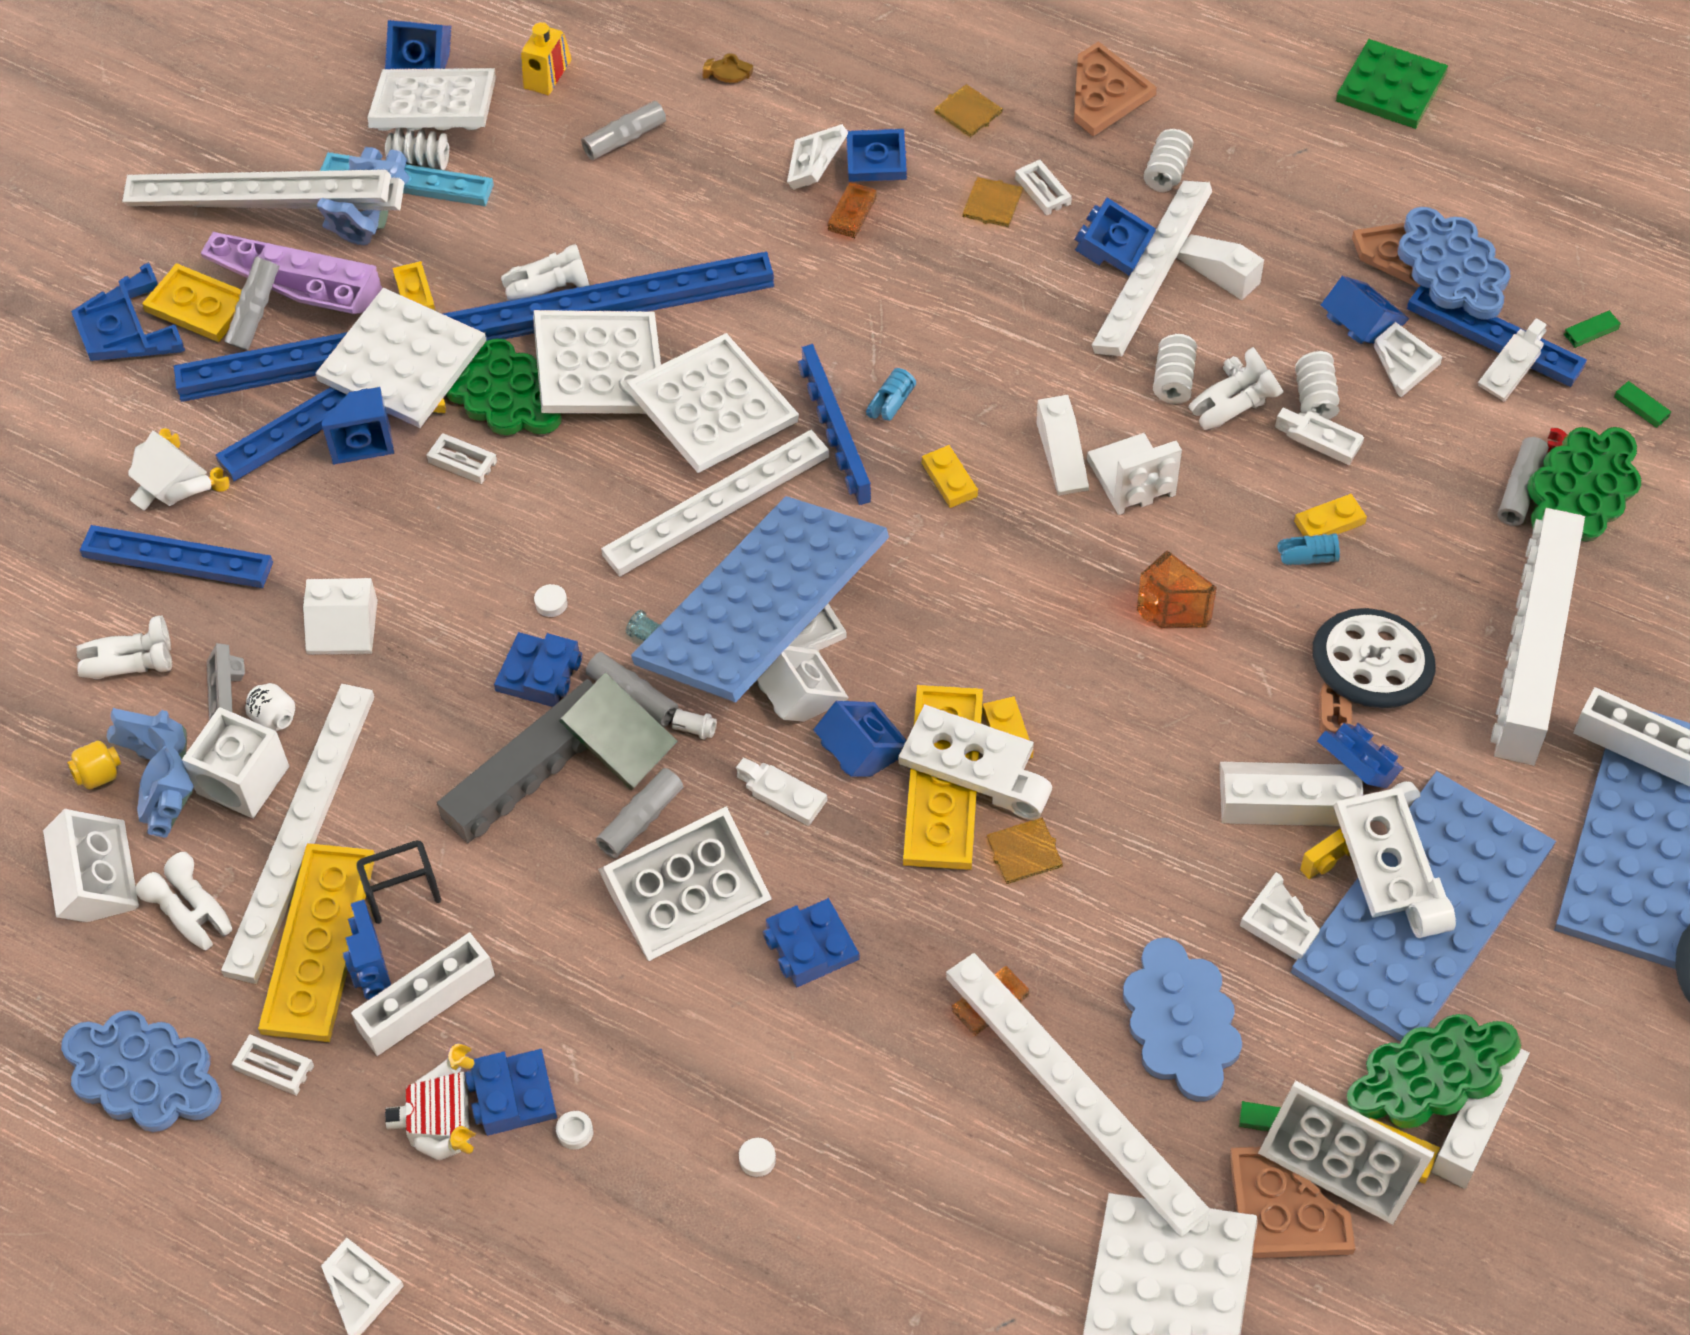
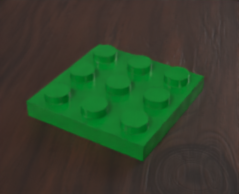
[1336,39,1448,129]

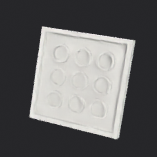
[368,68,496,131]
[315,288,486,428]
[533,310,661,414]
[626,333,799,473]
[1083,1193,1257,1335]

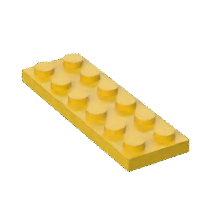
[903,685,983,870]
[258,843,375,1042]

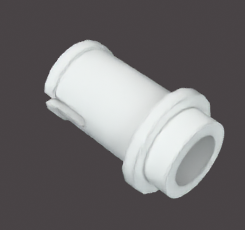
[672,709,717,740]

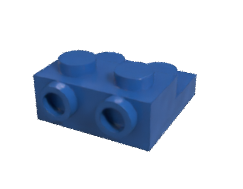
[847,129,907,182]
[1074,198,1156,275]
[494,632,582,707]
[1317,723,1404,788]
[763,898,860,988]
[343,899,392,1000]
[465,1048,557,1136]

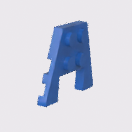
[71,263,185,361]

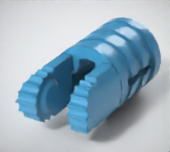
[866,368,916,421]
[1277,533,1340,565]

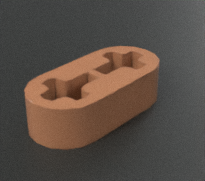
[1319,683,1352,734]

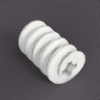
[385,128,449,170]
[1144,129,1193,193]
[1153,334,1197,404]
[1295,351,1340,420]

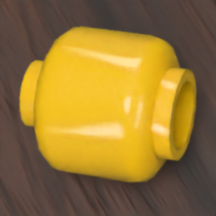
[67,741,121,790]

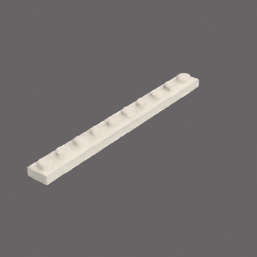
[122,170,391,206]
[221,684,374,984]
[946,953,1210,1237]

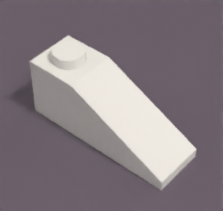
[1176,234,1264,300]
[1036,395,1089,496]

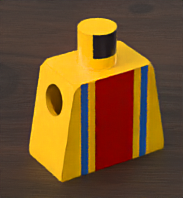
[521,23,572,96]

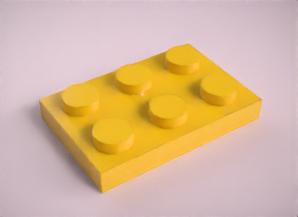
[142,263,241,342]

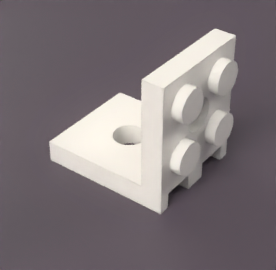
[1087,433,1182,515]

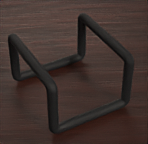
[356,840,441,924]

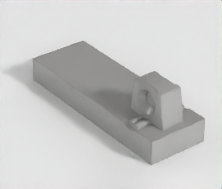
[207,643,245,721]

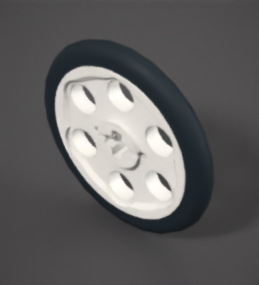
[1312,608,1436,709]

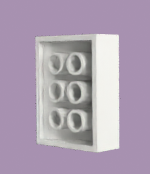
[598,806,772,961]
[1258,1080,1434,1225]

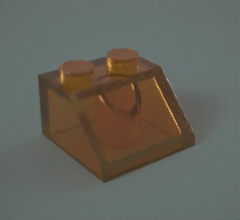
[1136,550,1217,629]

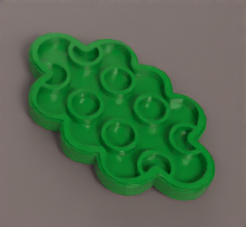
[445,338,562,435]
[1527,427,1642,542]
[1347,1014,1521,1128]

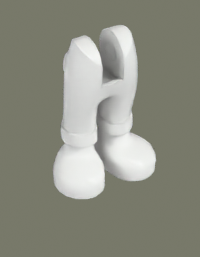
[501,244,589,301]
[1189,347,1283,430]
[76,616,172,679]
[135,852,233,951]

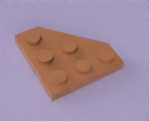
[1074,41,1157,136]
[1352,222,1420,288]
[1229,1147,1355,1258]

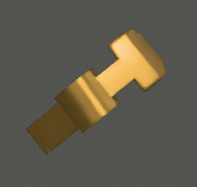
[702,53,754,83]

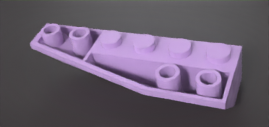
[201,232,382,314]

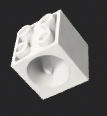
[182,707,289,819]

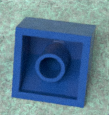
[385,20,451,69]
[1321,276,1410,344]
[321,387,395,465]
[813,701,907,777]

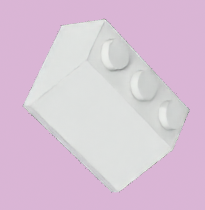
[43,809,139,922]

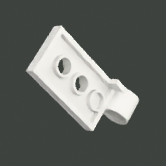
[898,705,1052,820]
[1334,787,1456,938]

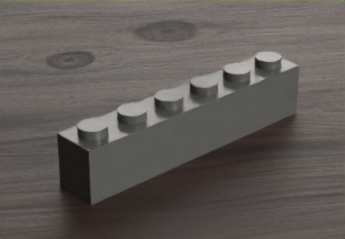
[436,679,593,844]

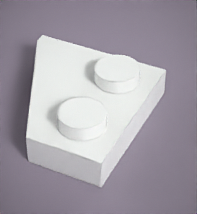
[787,124,848,190]
[1374,322,1442,397]
[1240,872,1320,960]
[321,1238,404,1335]

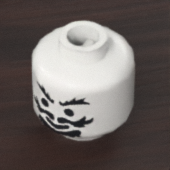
[245,683,295,731]

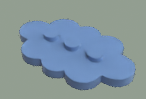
[1398,207,1510,319]
[1123,938,1242,1102]
[61,1010,221,1132]

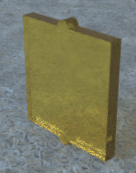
[934,84,1003,138]
[962,177,1023,228]
[987,817,1063,885]

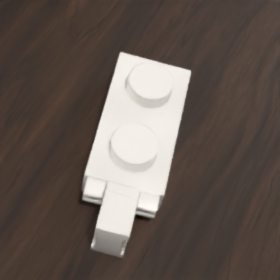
[1478,318,1547,402]
[1275,408,1364,465]
[736,758,827,826]

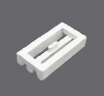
[1015,160,1072,216]
[426,433,497,484]
[232,1035,314,1096]

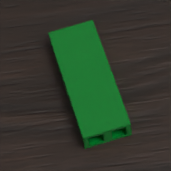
[1564,310,1621,348]
[1614,381,1672,428]
[1239,1101,1281,1132]

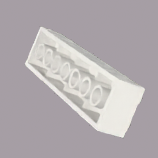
[1490,508,1585,766]

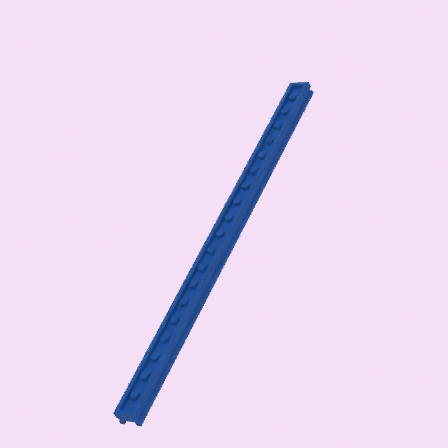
[173,251,774,402]

